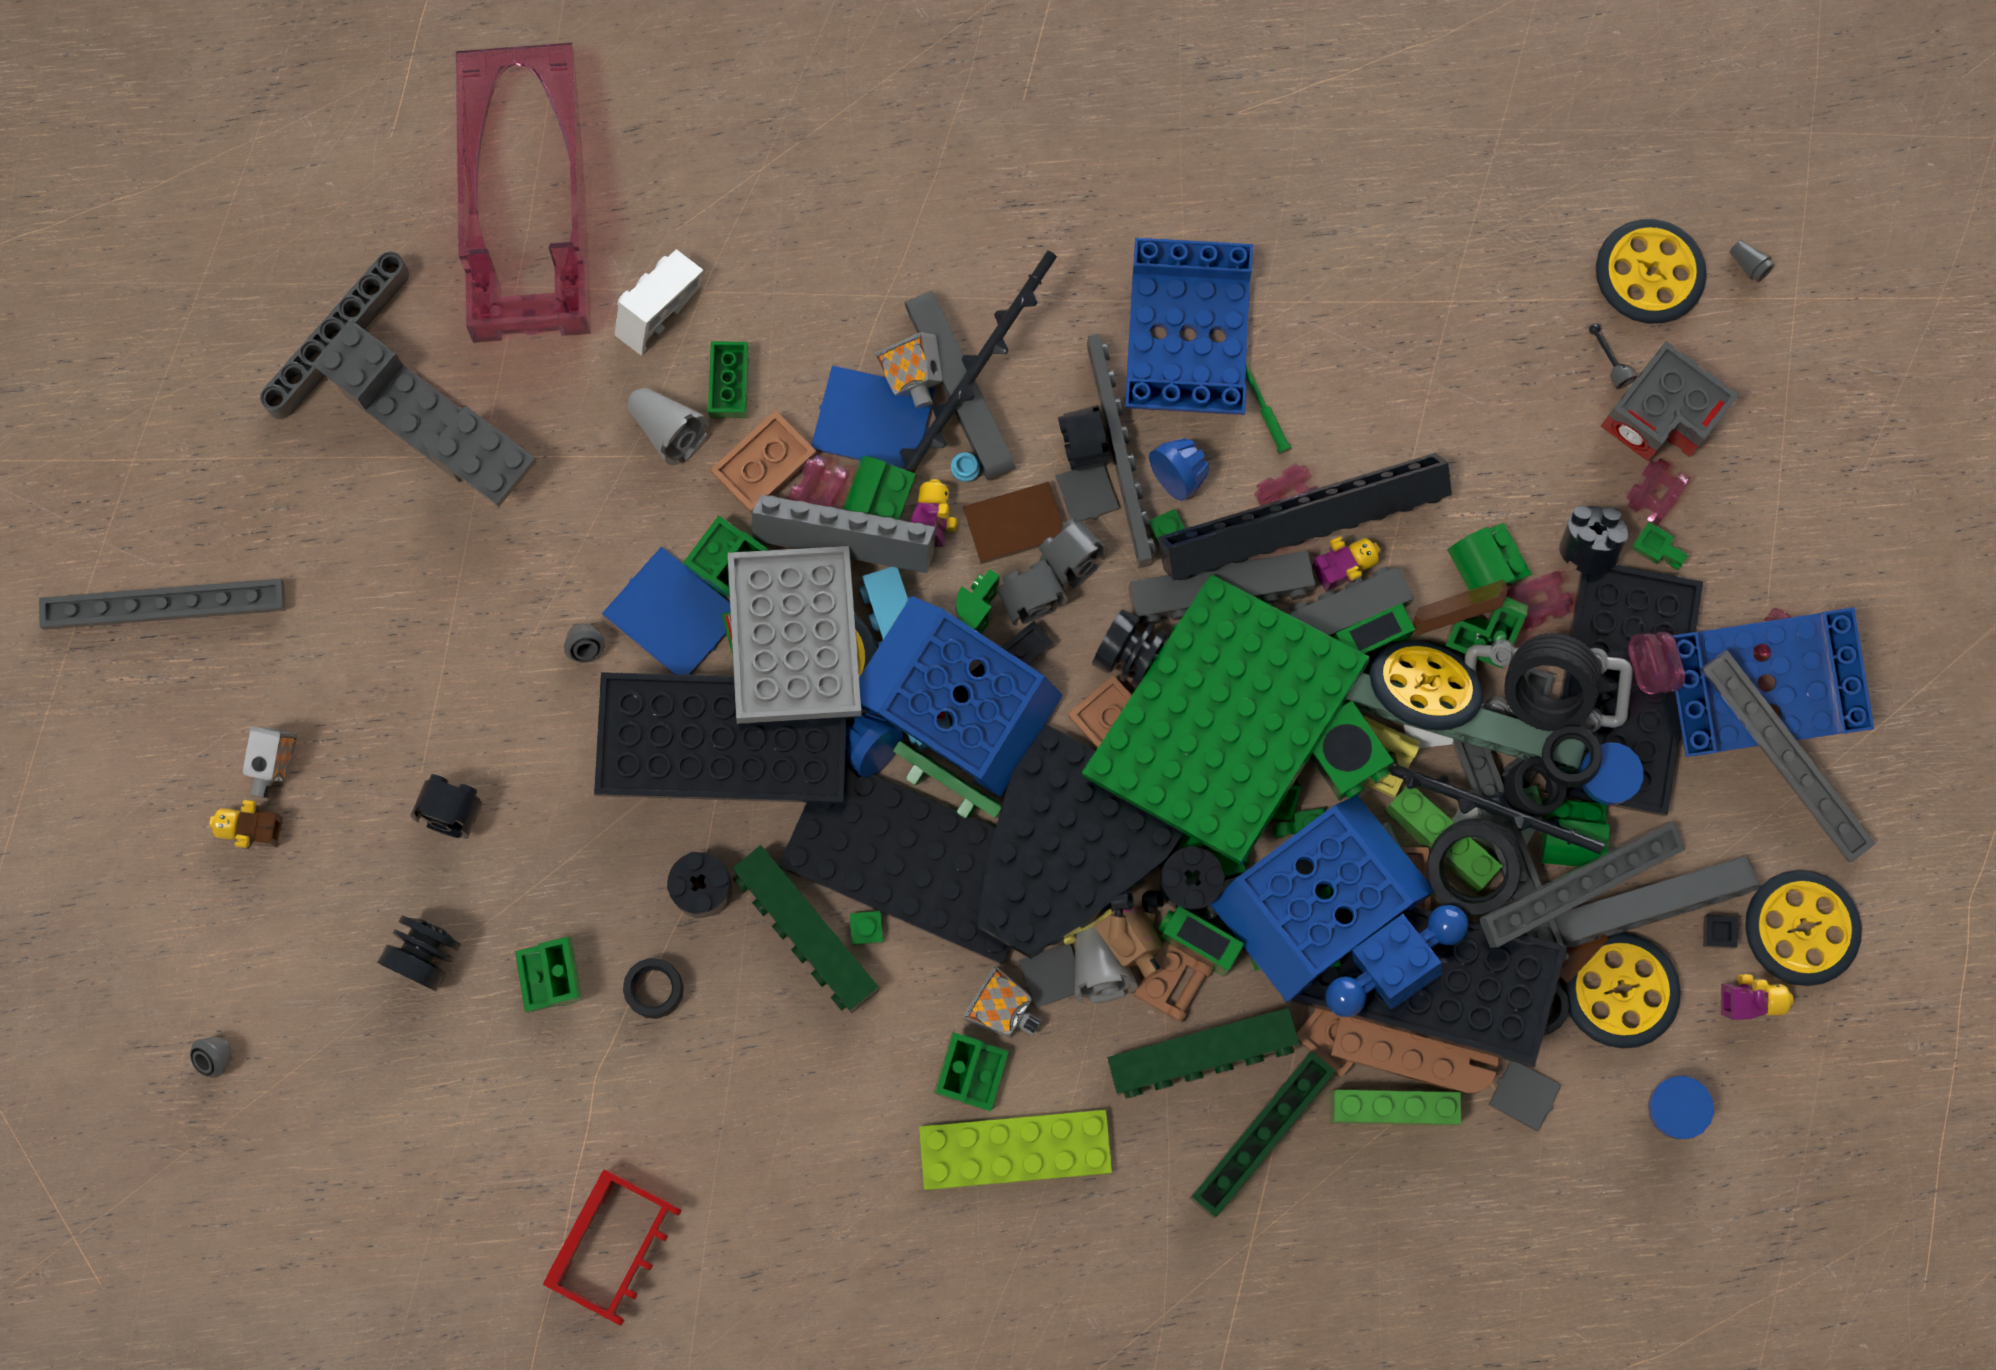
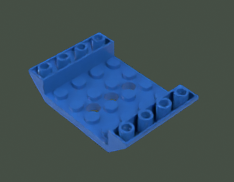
[1125,238,1253,415]
[859,596,1063,797]
[1666,607,1874,757]
[1210,796,1434,1003]

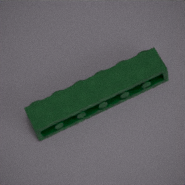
[732,845,880,1014]
[1107,1008,1299,1099]
[1189,1050,1336,1218]

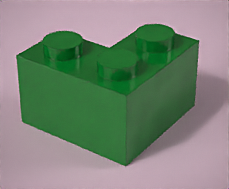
[1446,597,1528,669]

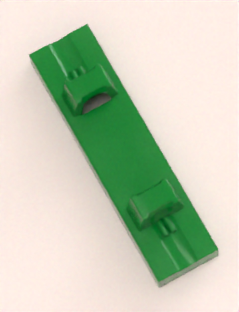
[893,741,1002,818]

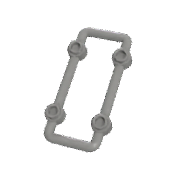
[1464,639,1633,732]

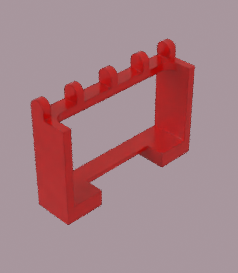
[542,1169,682,1326]

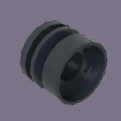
[1092,609,1168,689]
[377,915,461,991]

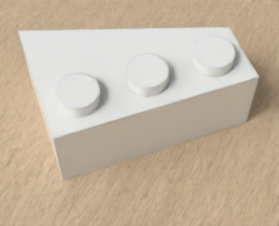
[614,249,704,356]

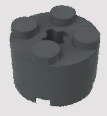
[1039,518,1108,590]
[998,560,1068,625]

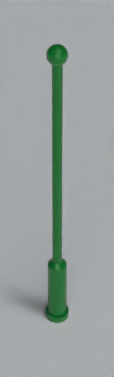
[1245,364,1292,454]

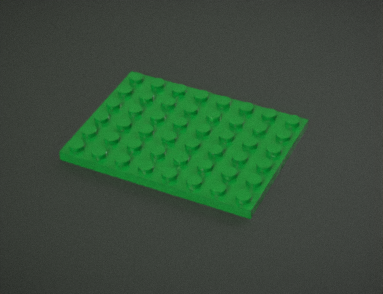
[1082,574,1370,865]

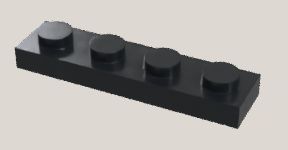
[953,621,1054,703]

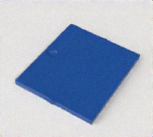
[811,365,935,473]
[602,547,731,675]

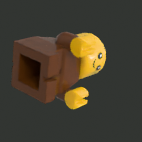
[209,800,283,849]

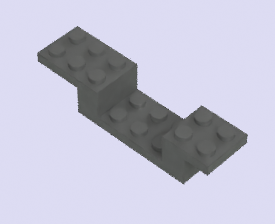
[311,319,537,507]

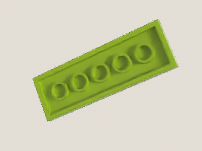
[919,1110,1112,1190]

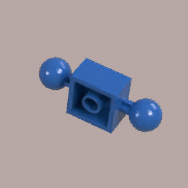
[1325,905,1469,1017]

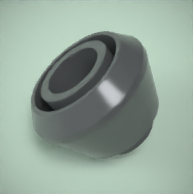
[564,624,605,663]
[190,1037,232,1078]

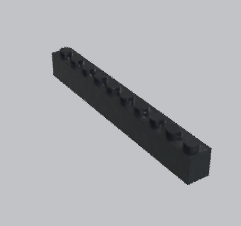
[1158,453,1452,581]

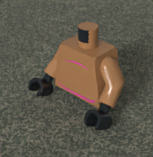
[1094,890,1165,979]

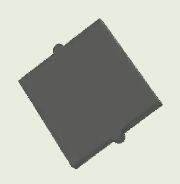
[1056,465,1119,522]
[1019,944,1075,1009]
[1488,1061,1561,1131]

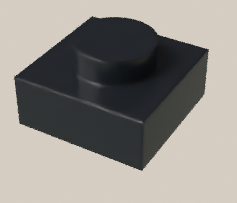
[1703,915,1738,949]

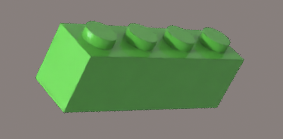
[1385,787,1502,893]
[1330,1090,1461,1126]

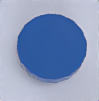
[1149,438,1210,501]
[845,713,903,778]
[1580,743,1643,805]
[1648,1076,1714,1140]

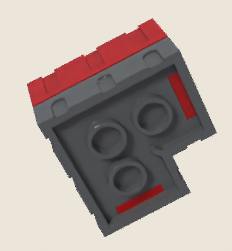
[1600,341,1740,461]

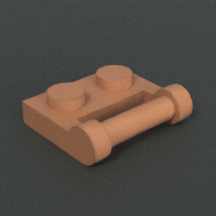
[1133,942,1213,1023]

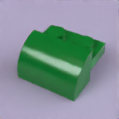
[842,456,917,520]
[682,515,768,598]
[1447,522,1532,591]
[956,569,1000,634]
[1540,798,1609,867]
[515,937,582,1013]
[933,1032,1009,1111]

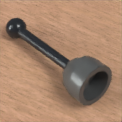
[1589,323,1637,389]

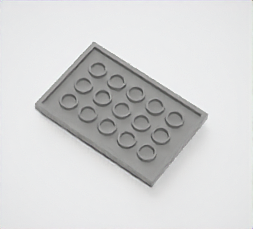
[728,546,861,724]

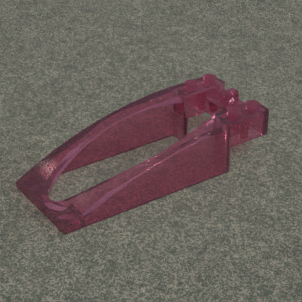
[456,43,591,343]

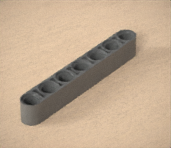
[260,251,409,419]
[905,290,1016,481]
[1554,857,1761,948]

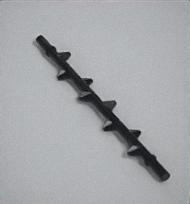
[899,250,1057,473]
[1388,751,1604,854]

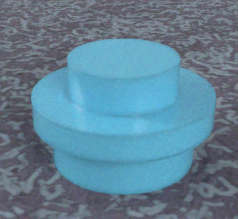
[951,452,980,482]

